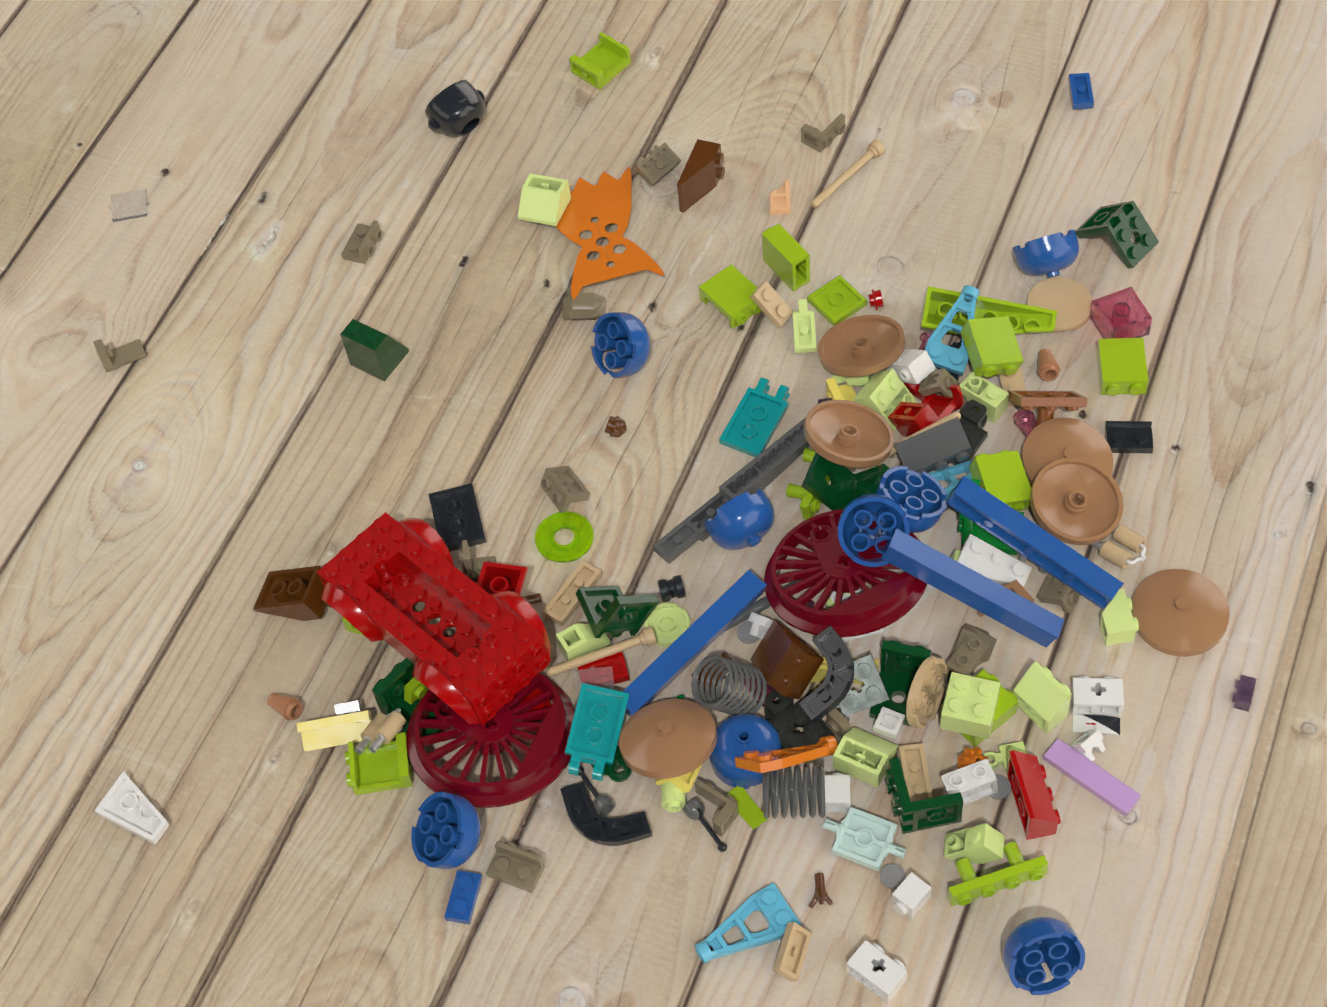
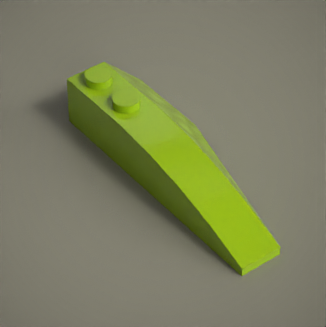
[921,286,1057,335]

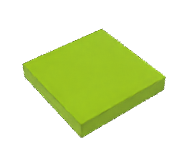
[807,275,867,326]

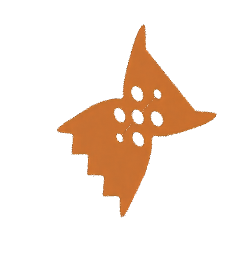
[555,167,664,300]

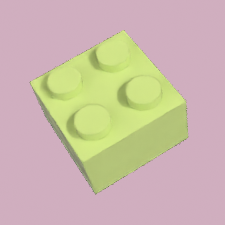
[940,672,1001,739]

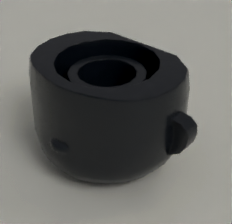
[425,80,485,137]

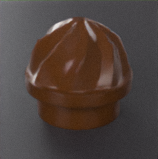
[605,416,626,437]

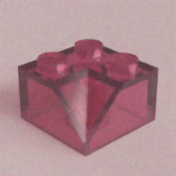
[1090,287,1152,339]

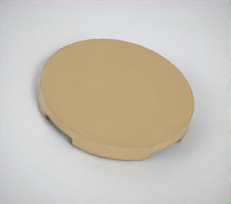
[1027,277,1093,333]
[906,656,948,729]

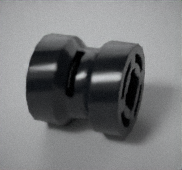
[657,575,686,603]

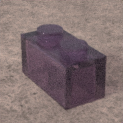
[1232,675,1257,712]

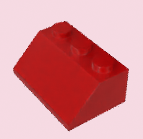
[477,561,528,595]
[1006,750,1061,840]

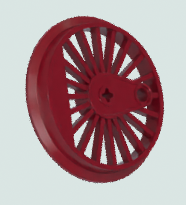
[764,509,927,637]
[407,672,575,808]

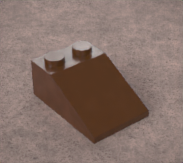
[677,139,725,213]
[253,565,327,621]
[750,620,824,699]

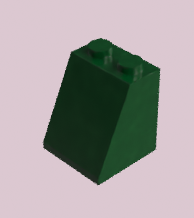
[340,319,409,382]

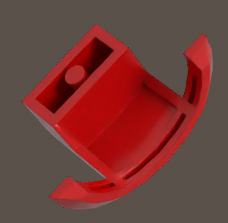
[888,383,964,437]

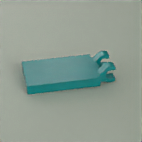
[719,377,790,457]
[565,683,629,781]

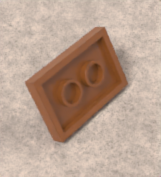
[1008,390,1087,426]

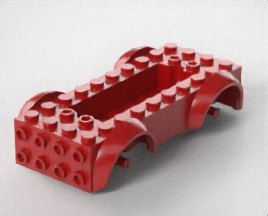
[317,512,551,725]

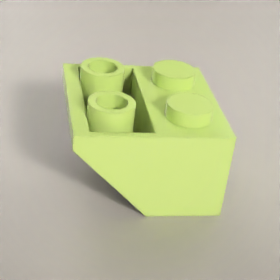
[518,173,571,226]
[853,368,917,431]
[1013,662,1072,734]
[833,727,899,788]

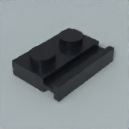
[1105,421,1153,454]

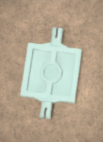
[823,807,907,872]

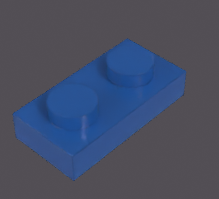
[1068,73,1094,109]
[444,870,483,925]

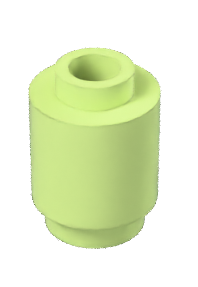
[661,781,686,813]

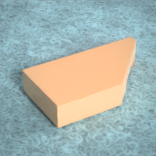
[769,180,791,215]

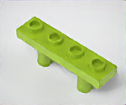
[786,448,830,520]
[948,842,1048,907]

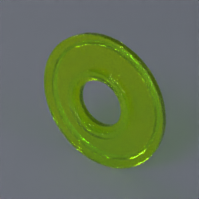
[535,511,594,563]

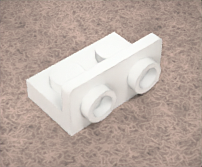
[941,759,998,806]

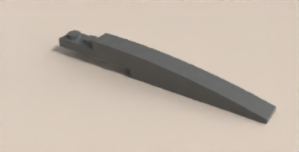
[653,417,810,564]

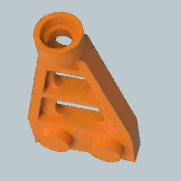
[735,735,838,773]

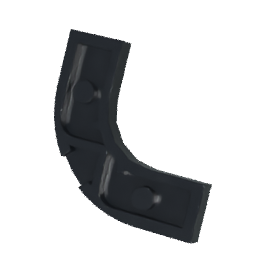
[799,625,854,724]
[560,782,652,846]

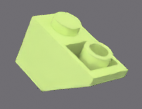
[960,372,1009,423]
[1100,588,1139,646]
[556,623,611,661]
[944,823,1005,864]

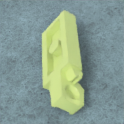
[793,299,817,353]

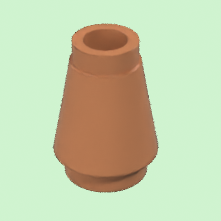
[1038,349,1060,381]
[267,693,303,720]

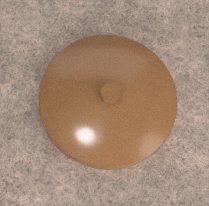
[818,315,906,377]
[803,400,894,468]
[1021,418,1113,486]
[1030,457,1123,545]
[1131,569,1230,657]
[619,699,717,779]

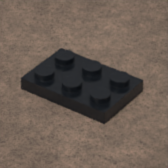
[428,483,486,552]

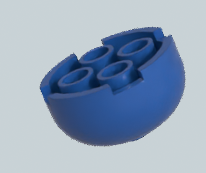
[1012,230,1079,278]
[591,312,650,378]
[876,466,947,533]
[704,489,774,550]
[837,494,910,567]
[709,714,782,789]
[411,792,481,869]
[1003,917,1085,995]

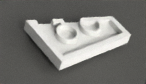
[957,534,1032,587]
[95,771,169,845]

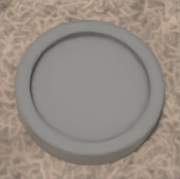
[737,621,760,644]
[990,775,1011,800]
[880,864,906,889]

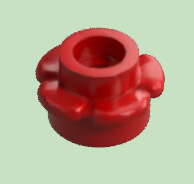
[868,289,884,310]

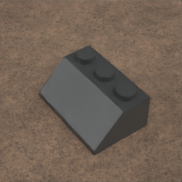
[894,417,973,474]

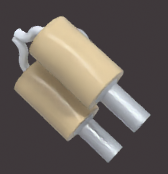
[1090,524,1147,569]
[355,709,406,754]

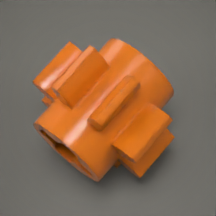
[957,747,988,769]

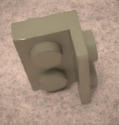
[632,142,681,187]
[341,220,382,264]
[540,466,590,513]
[1037,573,1080,614]
[486,841,545,893]

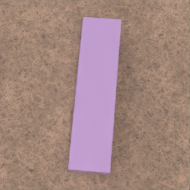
[1043,739,1141,817]

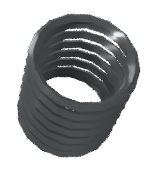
[691,655,767,715]
[762,764,825,819]

